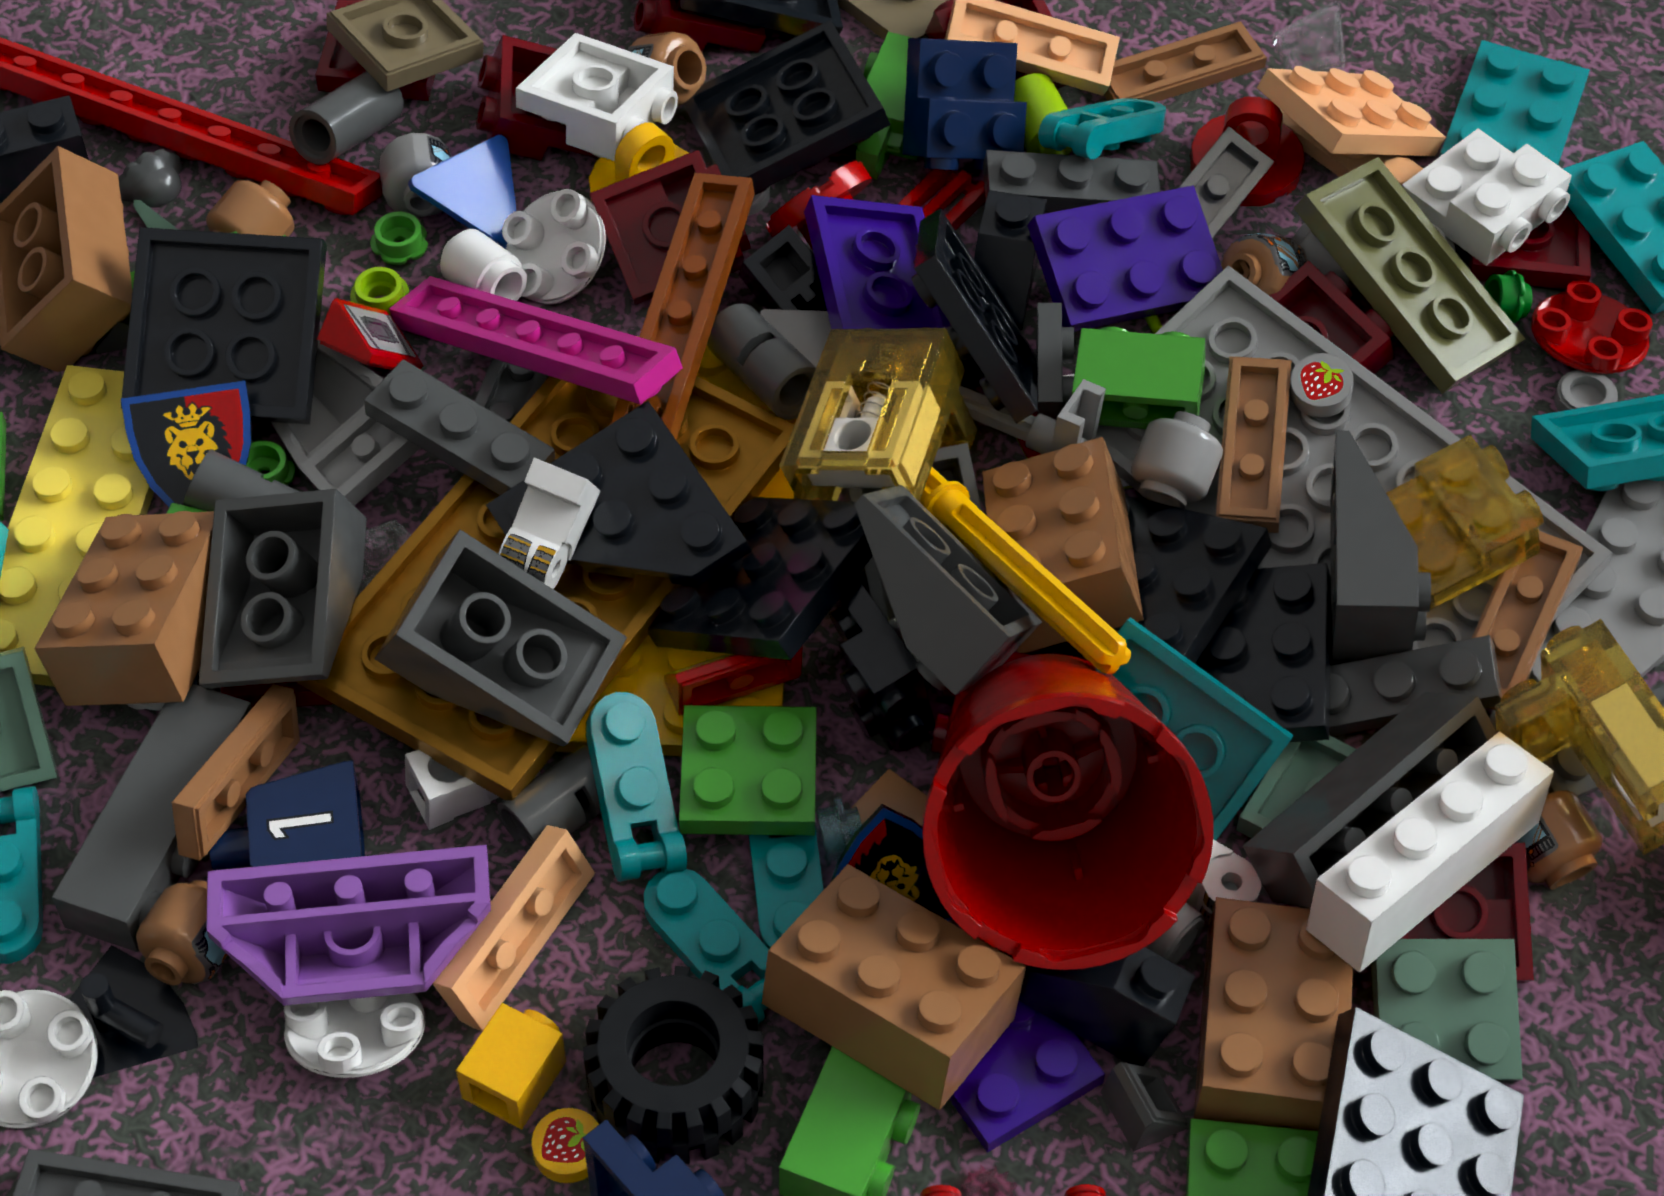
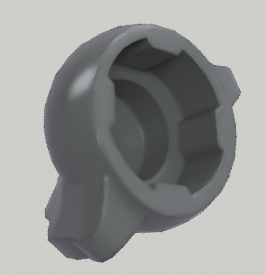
[118,148,183,207]

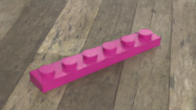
[389,276,683,405]

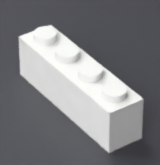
[1306,731,1554,973]

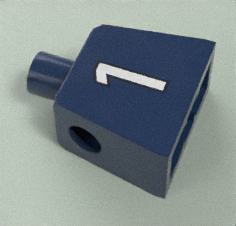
[210,760,365,871]

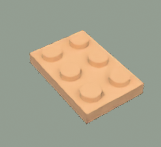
[1257,66,1446,156]

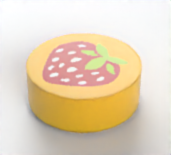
[531,1108,599,1183]

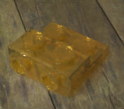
[1386,434,1544,610]

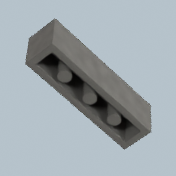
[52,683,252,952]
[1243,692,1497,909]

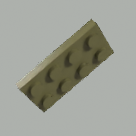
[1294,157,1526,394]

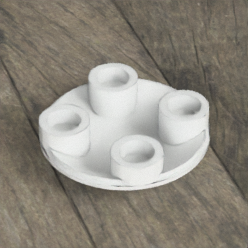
[502,189,606,305]
[0,990,98,1129]
[284,993,425,1078]

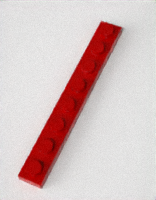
[0,37,382,216]

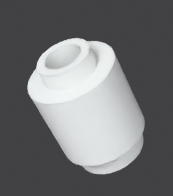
[440,229,527,301]

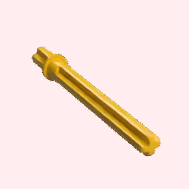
[905,462,1131,675]

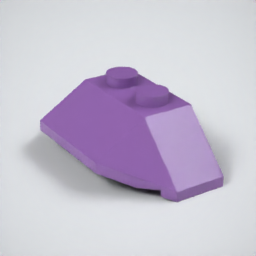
[206,845,491,1006]

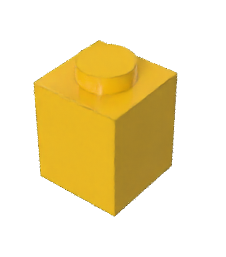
[456,1003,566,1130]

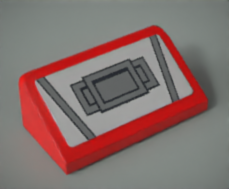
[317,298,424,370]

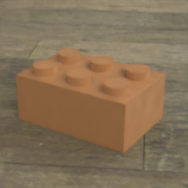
[0,146,133,372]
[982,436,1144,653]
[34,511,214,706]
[762,864,1026,1111]
[1193,897,1353,1131]

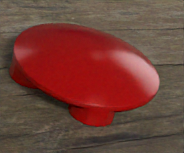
[1531,280,1653,374]

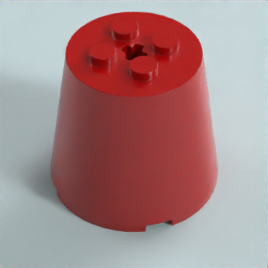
[922,654,1214,970]

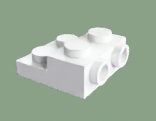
[516,33,678,161]
[1401,128,1572,266]

